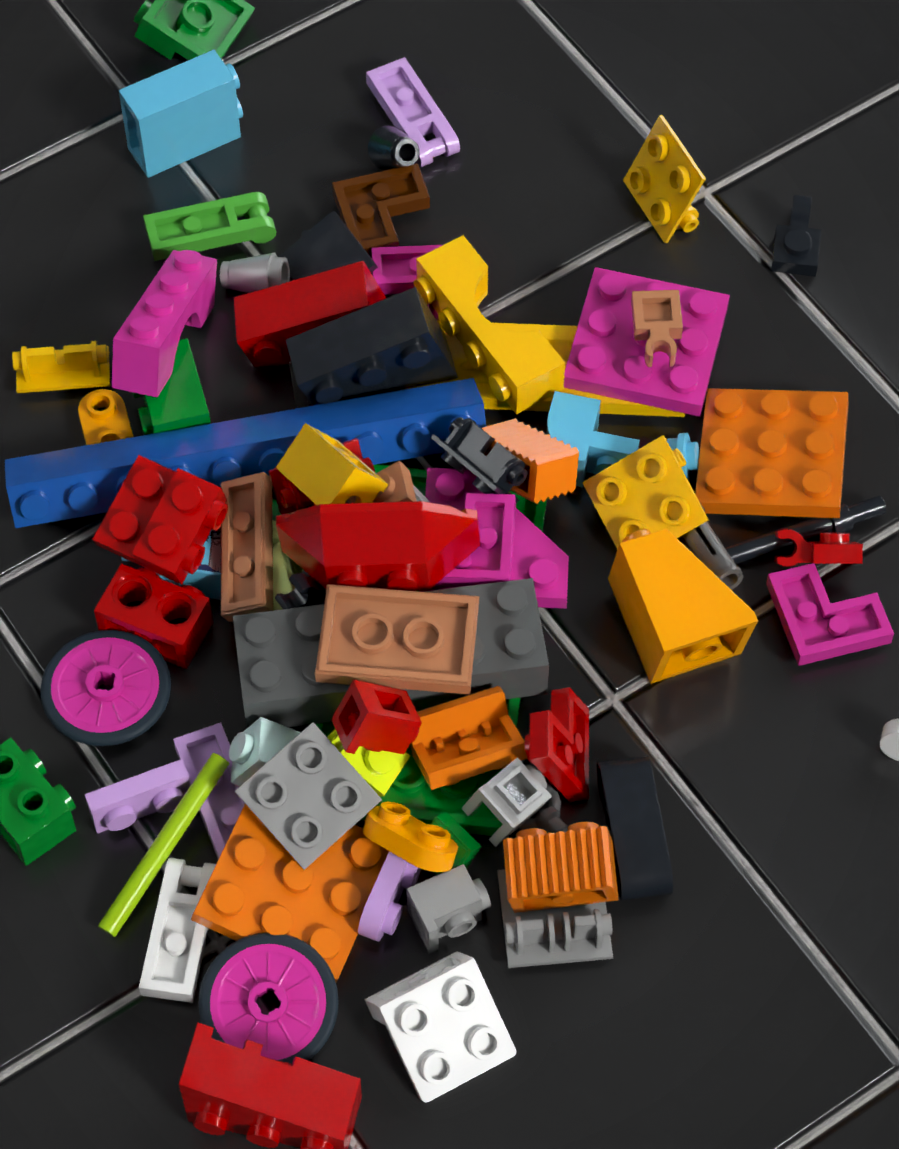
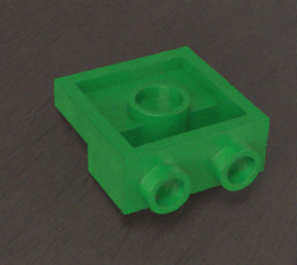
[133,0,255,60]

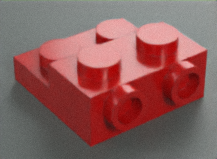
[92,455,228,585]

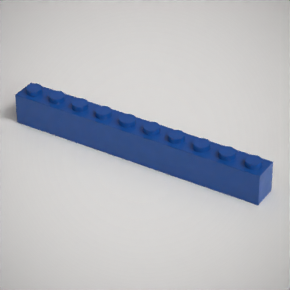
[5,378,486,528]

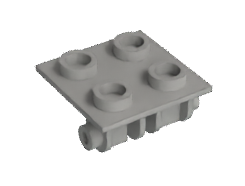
[235,722,382,870]
[497,869,613,968]

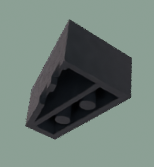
[286,287,458,406]

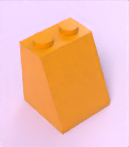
[608,528,758,684]

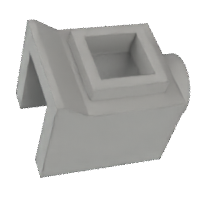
[461,757,552,847]

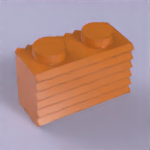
[482,418,579,504]
[503,822,618,913]

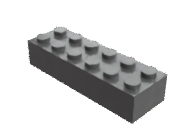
[233,578,549,728]

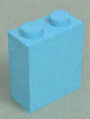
[119,50,243,178]

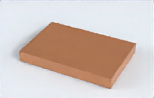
[315,584,479,695]

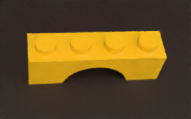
[414,235,565,415]

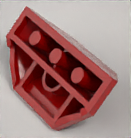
[276,501,480,591]

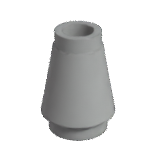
[220,253,290,293]

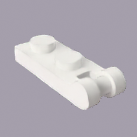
[139,858,216,1003]

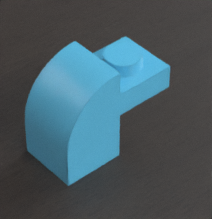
[547,391,640,488]

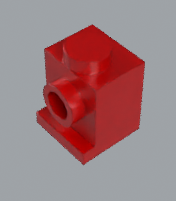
[331,679,422,755]

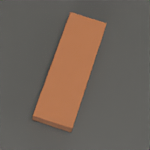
[221,472,273,622]

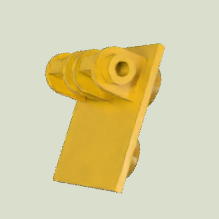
[623,115,706,243]
[582,435,709,550]

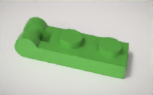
[143,192,277,261]

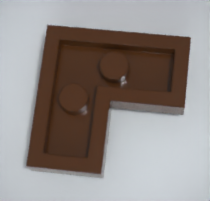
[332,163,430,258]

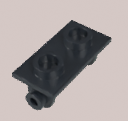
[431,417,528,504]

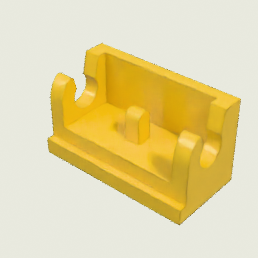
[276,423,388,505]

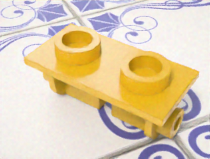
[12,341,110,393]

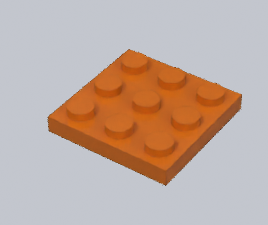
[695,388,849,518]
[191,804,389,982]

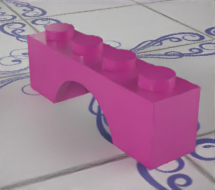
[112,250,217,397]

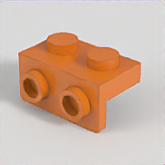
[410,686,528,790]

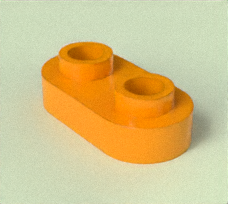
[78,389,133,445]
[362,801,458,872]

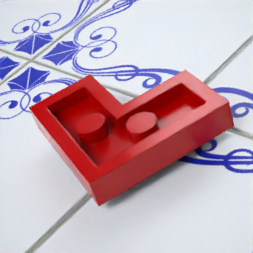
[524,687,589,802]

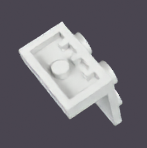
[364,951,516,1102]

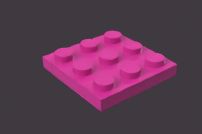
[564,267,730,416]

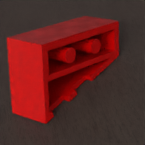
[234,261,386,367]
[179,1022,362,1149]

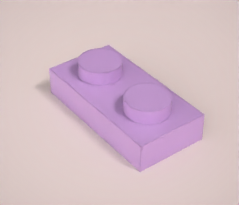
[85,759,191,834]

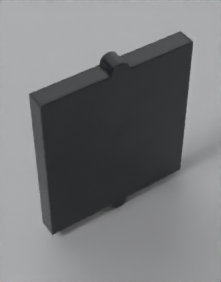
[279,211,378,280]

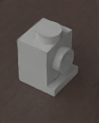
[407,864,491,953]

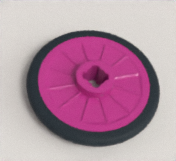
[40,630,171,746]
[199,933,339,1064]

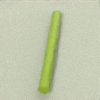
[98,753,230,937]

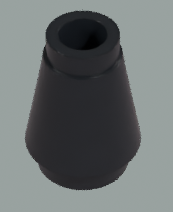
[368,125,420,170]

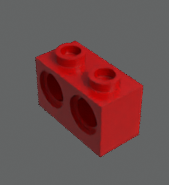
[94,563,213,669]

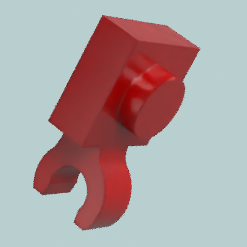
[775,529,863,566]

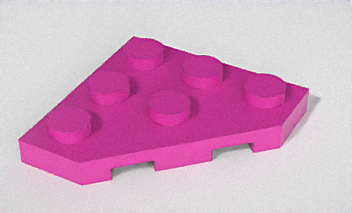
[419,468,569,609]

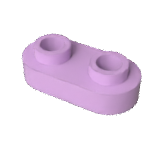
[358,851,421,942]

